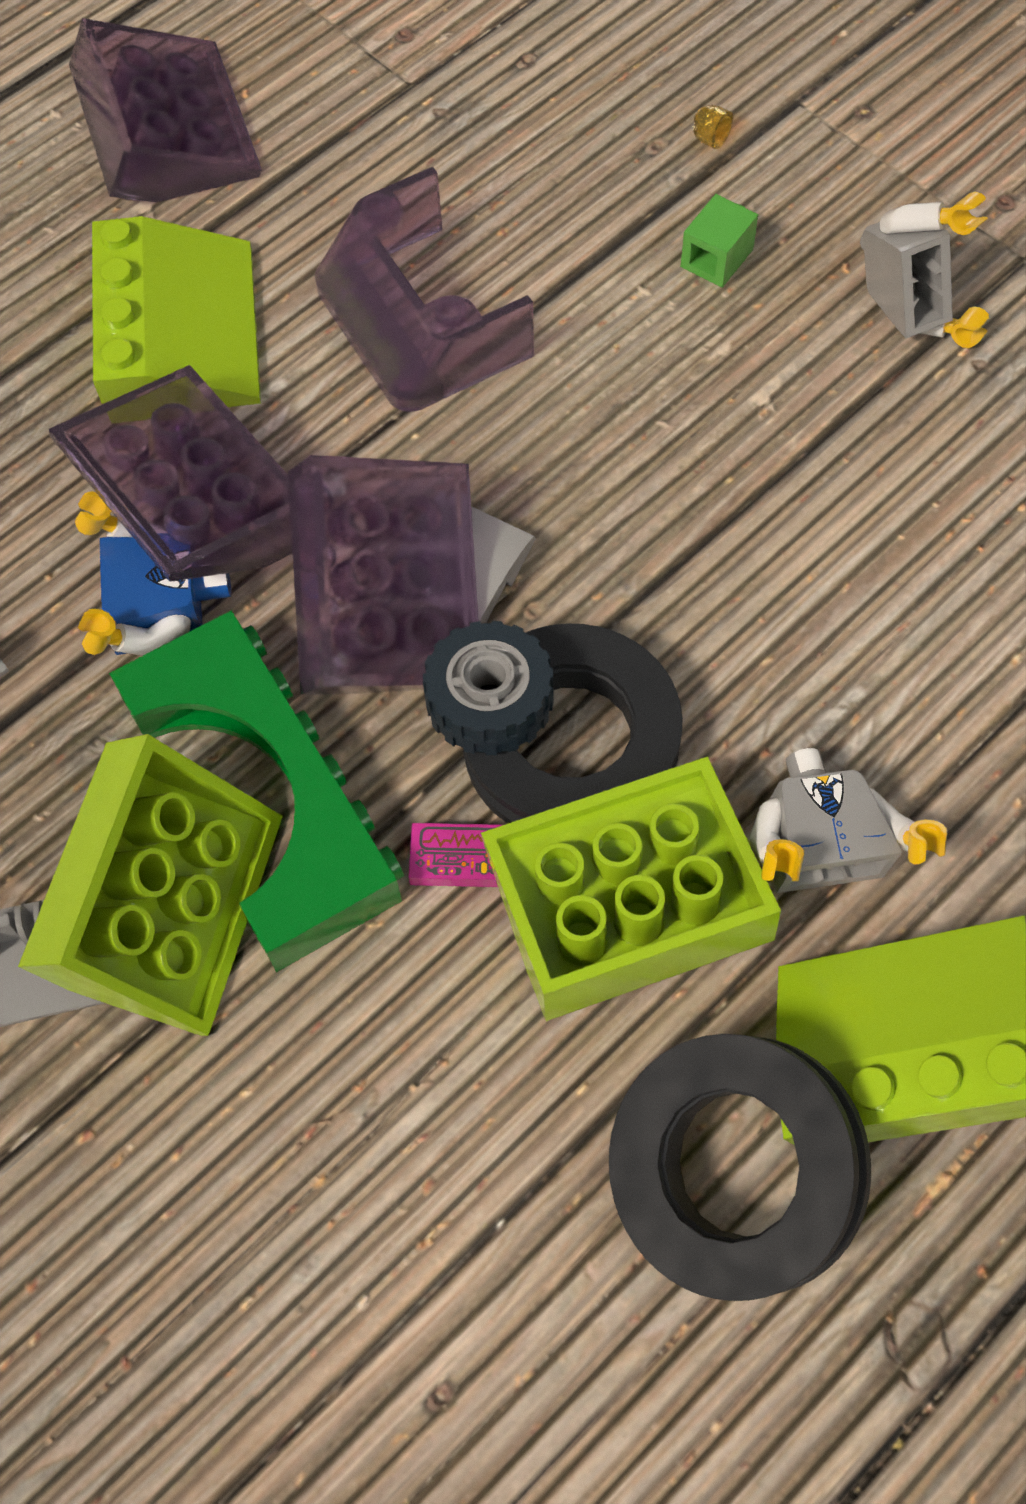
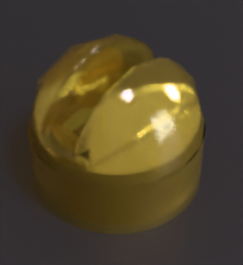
[693,105,733,149]

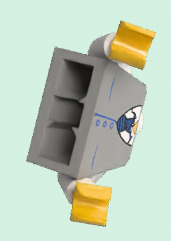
[860,192,989,348]
[748,748,947,893]

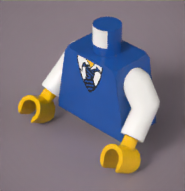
[75,491,232,656]

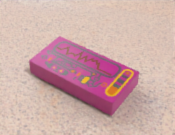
[408,823,502,887]

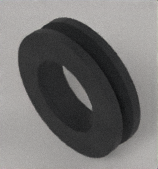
[463,623,683,824]
[609,1034,871,1301]

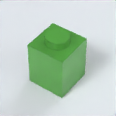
[680,194,759,288]

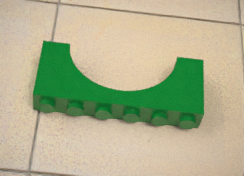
[109,610,404,973]

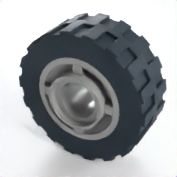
[423,620,554,756]

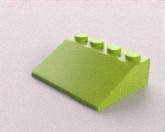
[92,216,261,420]
[18,734,283,1036]
[481,756,781,1021]
[776,915,1026,1145]

